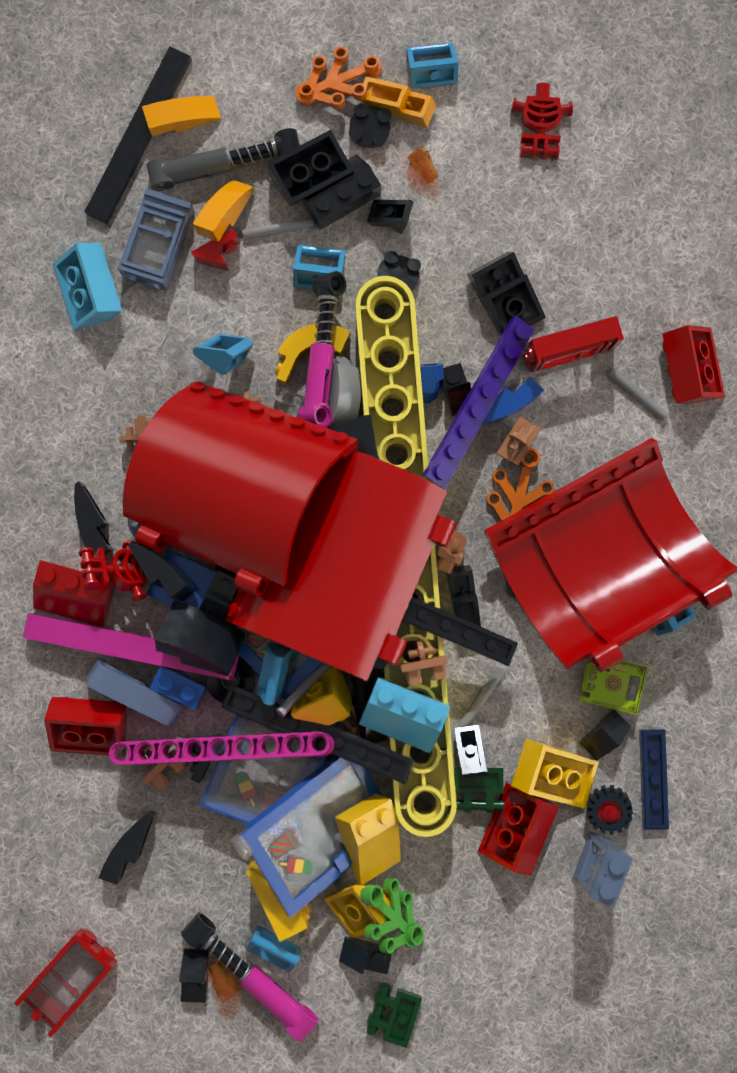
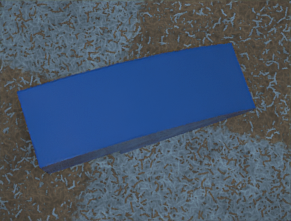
[480,377,544,427]

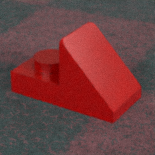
[191,228,240,271]

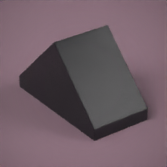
[579,709,631,761]

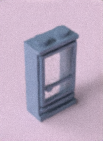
[117,188,195,291]
[573,831,633,908]

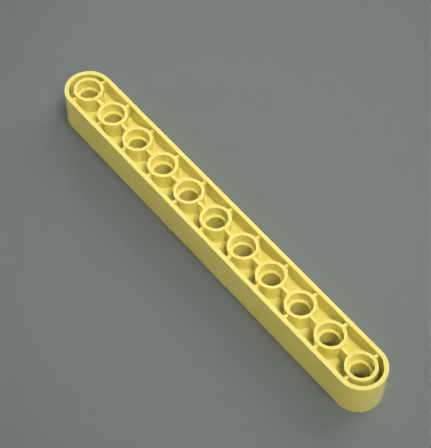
[356,276,456,837]

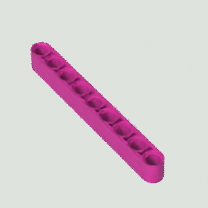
[22,613,239,680]
[109,732,335,765]

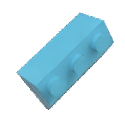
[53,243,122,331]
[359,677,451,753]

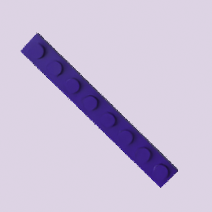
[421,316,534,490]

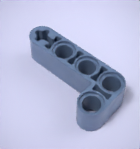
[86,657,185,727]

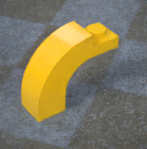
[275,324,351,386]

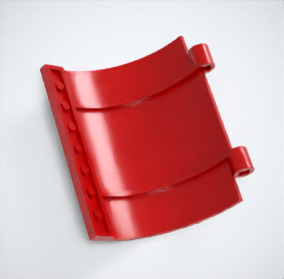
[122,381,358,598]
[484,438,737,673]
[225,450,457,681]

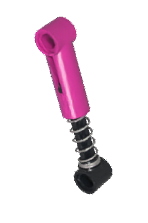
[298,271,347,427]
[181,912,319,1042]

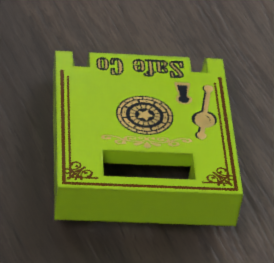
[578,657,648,715]

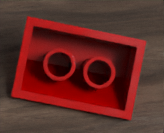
[662,325,725,404]
[33,560,115,627]
[44,697,127,757]
[478,782,559,876]

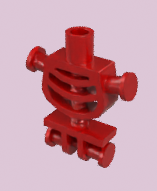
[511,82,573,160]
[79,541,147,602]

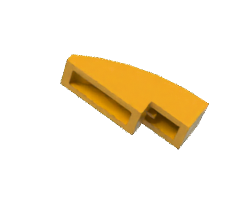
[359,76,436,128]
[142,96,221,137]
[193,180,254,242]

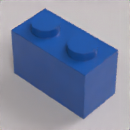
[150,666,208,710]

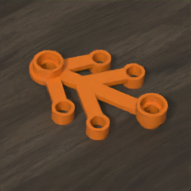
[295,46,382,110]
[486,448,554,521]

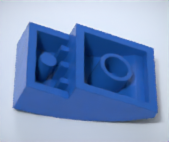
[146,549,216,608]

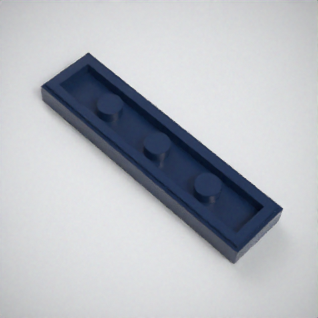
[639,729,669,830]

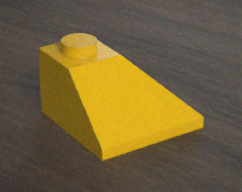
[291,666,352,726]
[324,884,391,938]

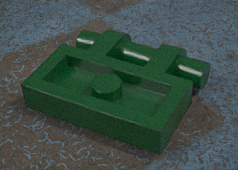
[454,767,504,813]
[366,983,422,1048]

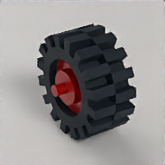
[587,785,633,835]

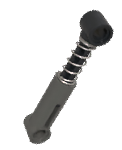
[147,128,300,191]

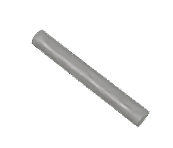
[242,218,314,239]
[608,368,669,421]
[276,662,331,717]
[457,666,505,728]

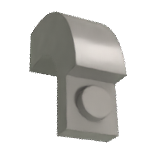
[326,355,361,429]

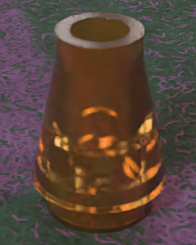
[407,146,439,185]
[208,961,240,1001]

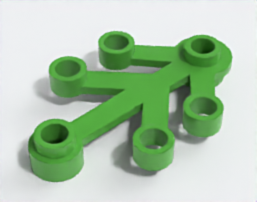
[360,878,424,954]

